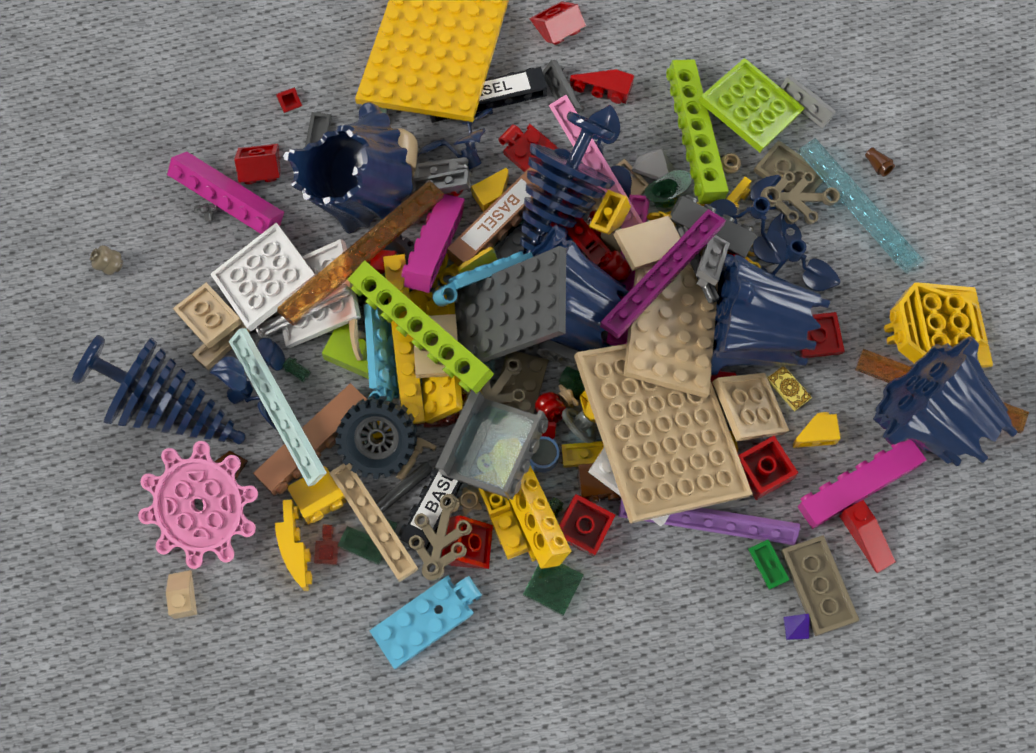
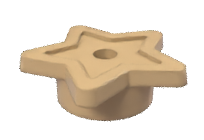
[557,384,579,408]
[457,487,482,515]

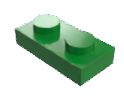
[748,539,790,590]

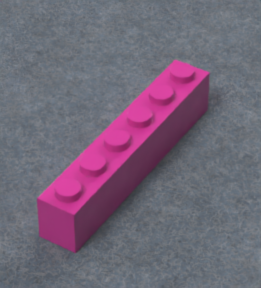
[167,152,284,234]
[402,194,465,293]
[798,439,926,529]

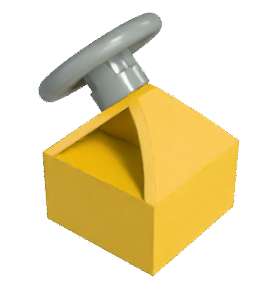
[562,390,596,443]

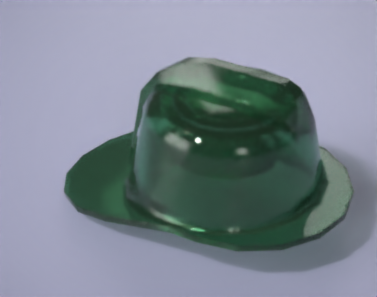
[645,170,692,208]

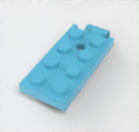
[433,251,533,307]
[364,304,400,402]
[369,575,482,669]

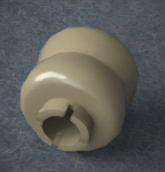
[90,245,123,275]

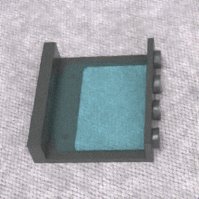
[435,390,548,500]

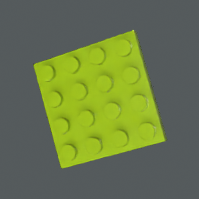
[698,58,805,153]

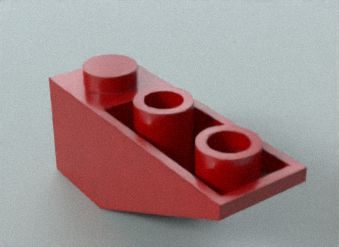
[570,69,634,104]

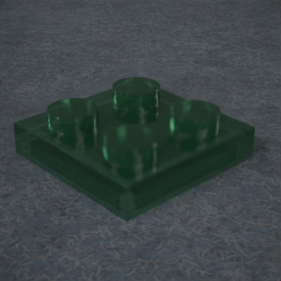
[523,563,584,616]

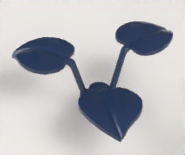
[554,105,632,198]
[417,108,493,170]
[709,175,787,264]
[761,213,841,291]
[210,338,285,431]

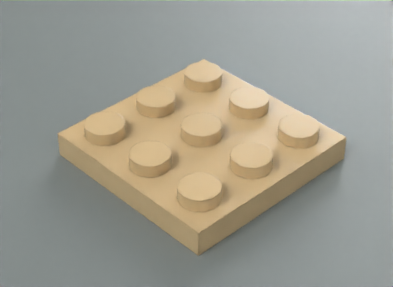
[713,373,789,441]

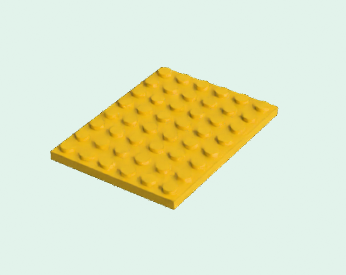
[355,0,509,122]

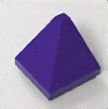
[783,614,809,640]

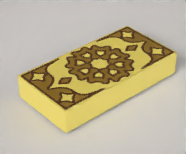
[767,367,812,412]

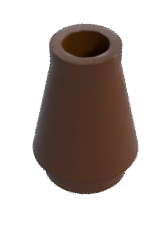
[865,147,895,177]

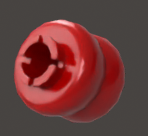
[600,251,631,281]
[535,392,566,423]

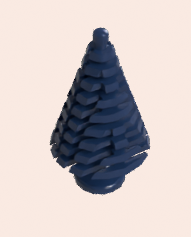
[519,111,615,254]
[72,335,246,445]

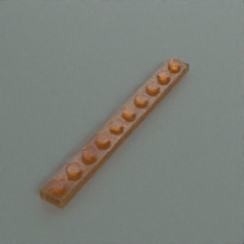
[277,180,444,326]

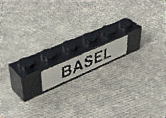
[430,67,547,123]
[398,439,486,552]

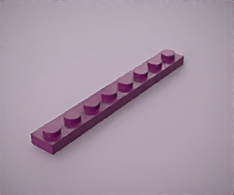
[600,209,726,339]

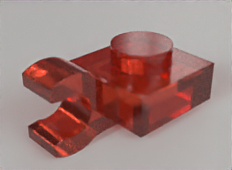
[314,524,339,565]

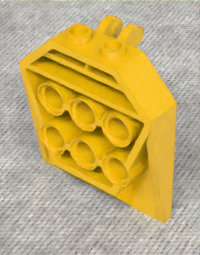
[884,282,993,368]

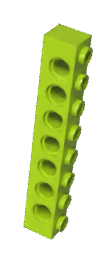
[666,59,729,204]
[347,260,494,394]

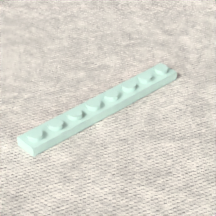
[229,328,327,486]

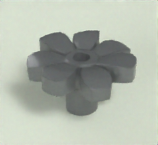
[194,203,219,222]

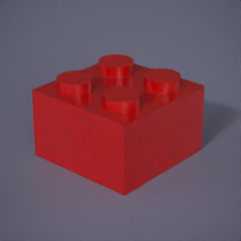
[738,436,798,500]
[559,494,616,556]

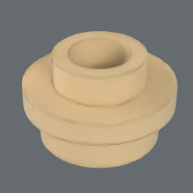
[721,153,741,173]

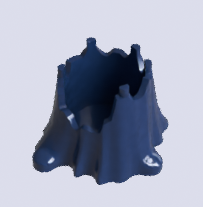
[283,102,413,234]
[532,225,630,352]
[711,254,830,376]
[873,336,1018,466]

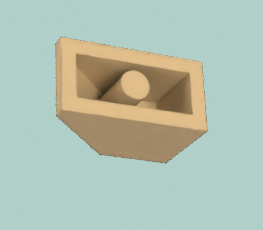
[166,570,197,619]

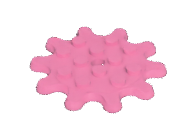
[138,441,258,569]

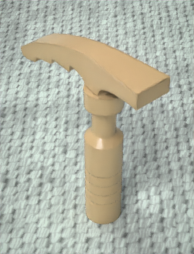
[349,319,366,361]
[396,437,436,481]

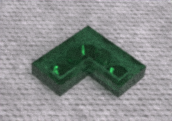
[338,518,398,565]

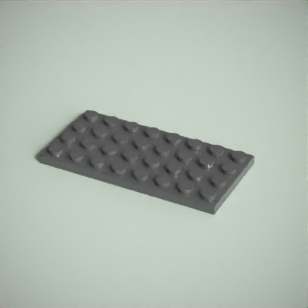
[454,246,566,370]

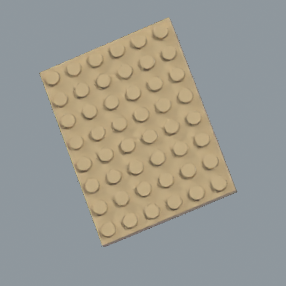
[574,344,752,524]

